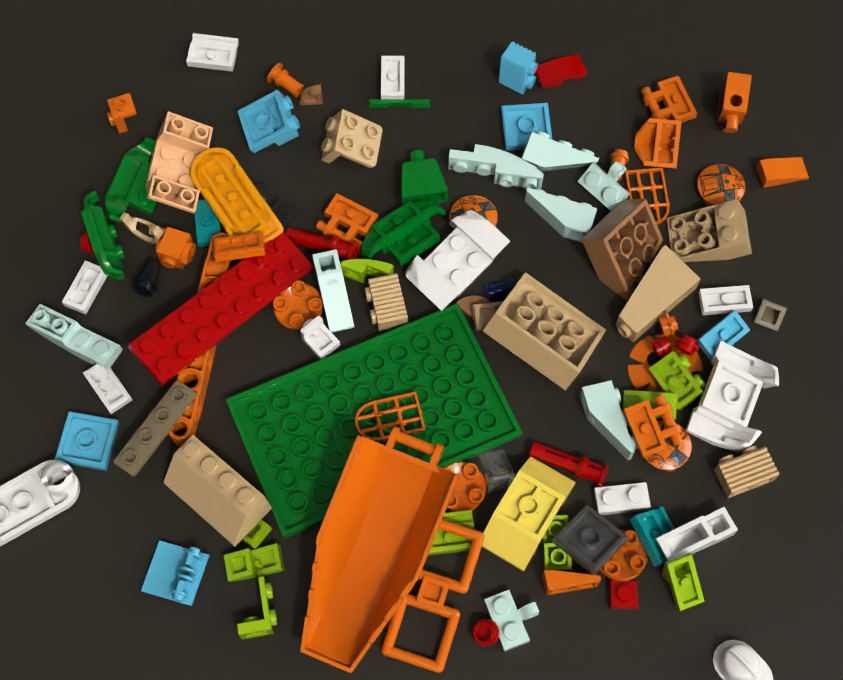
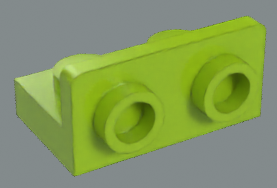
[649,351,706,410]

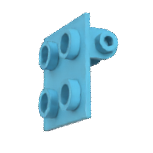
[141,540,210,606]

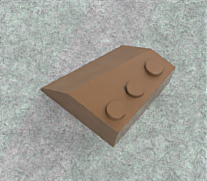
[581,199,663,301]

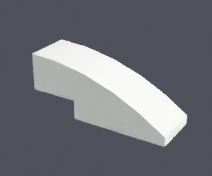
[655,507,738,561]

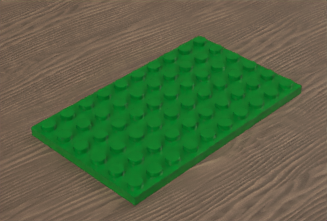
[225,303,523,539]

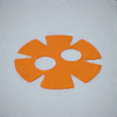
[628,334,703,393]

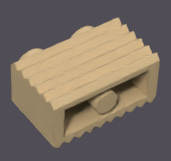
[365,273,408,332]
[714,446,779,498]

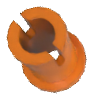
[607,149,629,181]

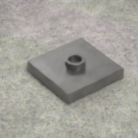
[552,504,628,576]

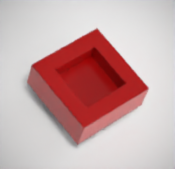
[609,580,638,610]

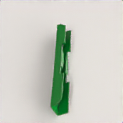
[369,99,430,108]

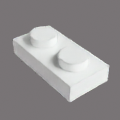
[381,56,405,99]
[62,261,107,315]
[698,285,753,315]
[594,482,651,515]

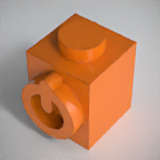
[155,227,196,269]

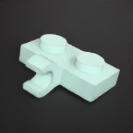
[578,162,630,211]
[484,590,539,652]

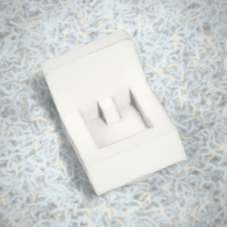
[300,316,340,360]

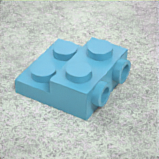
[238,90,300,153]

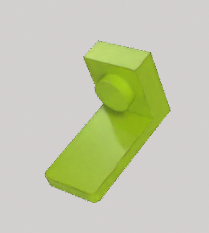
[237,576,278,640]

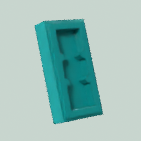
[194,199,221,247]

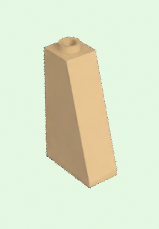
[616,245,700,342]

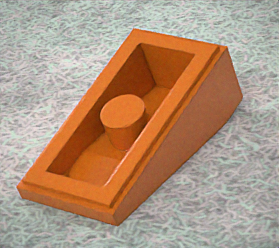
[756,157,809,188]
[542,570,601,595]

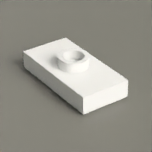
[83,364,132,414]

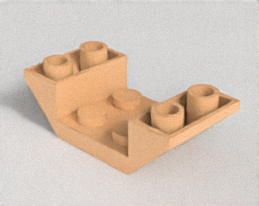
[145,111,213,214]

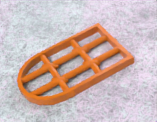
[625,167,670,225]
[355,392,426,442]

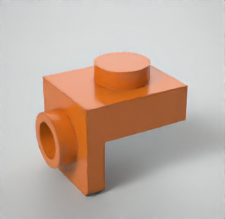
[107,93,137,134]

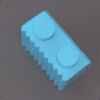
[499,41,538,95]

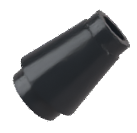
[133,259,161,297]

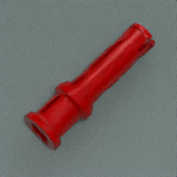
[286,227,360,260]
[529,441,609,487]

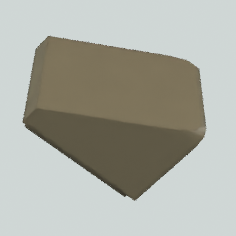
[754,298,787,331]

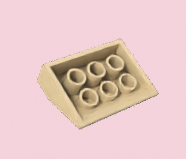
[483,272,606,390]

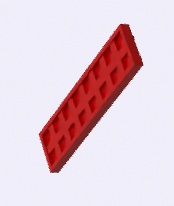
[128,232,314,387]

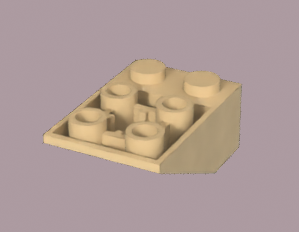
[667,199,752,262]

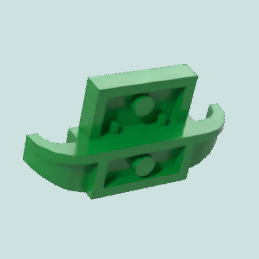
[104,137,157,224]
[81,190,126,280]
[361,200,446,266]

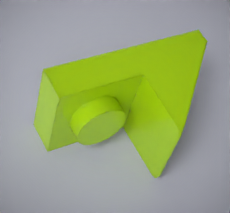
[662,553,705,611]

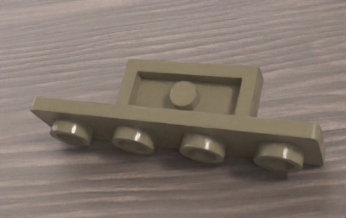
[114,381,197,477]

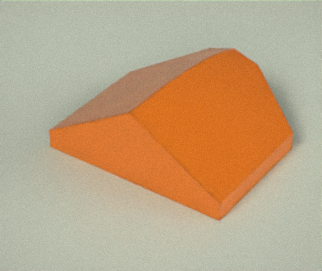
[634,118,682,169]

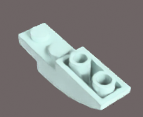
[448,144,544,189]
[25,304,123,370]

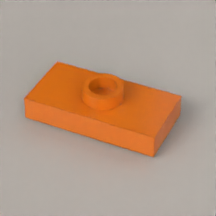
[214,232,265,262]

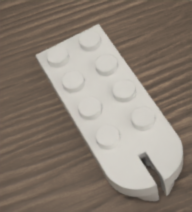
[0,460,80,546]

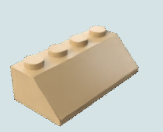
[163,435,272,547]

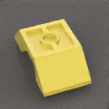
[482,456,576,572]

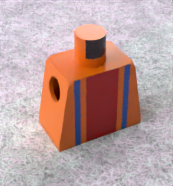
[717,72,752,133]

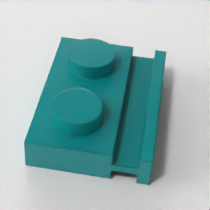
[630,506,674,568]

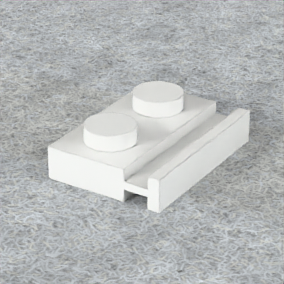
[186,33,239,72]

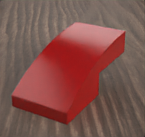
[535,54,588,88]

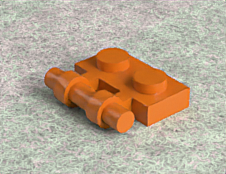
[641,76,697,123]
[316,193,379,248]
[623,395,684,459]

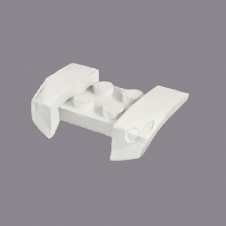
[405,210,510,311]
[685,341,779,451]

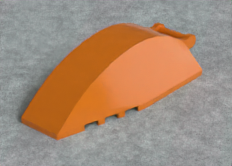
[300,426,460,673]

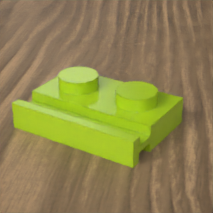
[428,510,475,556]

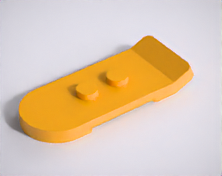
[191,147,284,243]

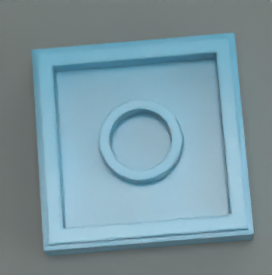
[501,103,552,151]
[55,411,120,471]

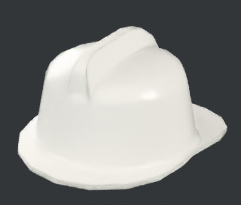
[713,640,773,680]

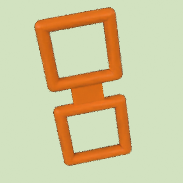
[381,519,485,673]

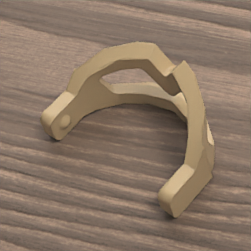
[120,212,166,244]

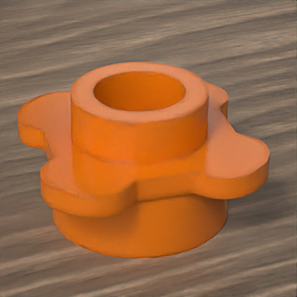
[658,310,678,339]

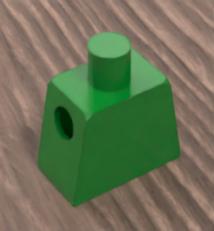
[402,150,448,205]

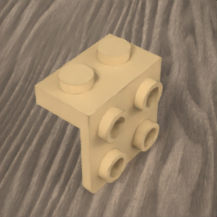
[321,109,382,168]

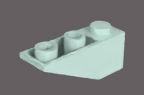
[521,131,599,171]
[525,187,597,243]
[313,249,354,333]
[579,380,637,460]

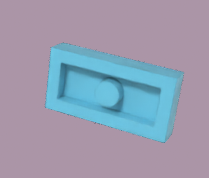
[696,310,750,361]

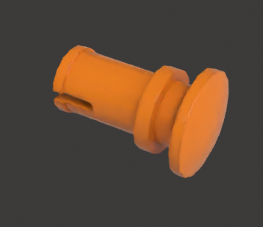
[267,63,304,97]

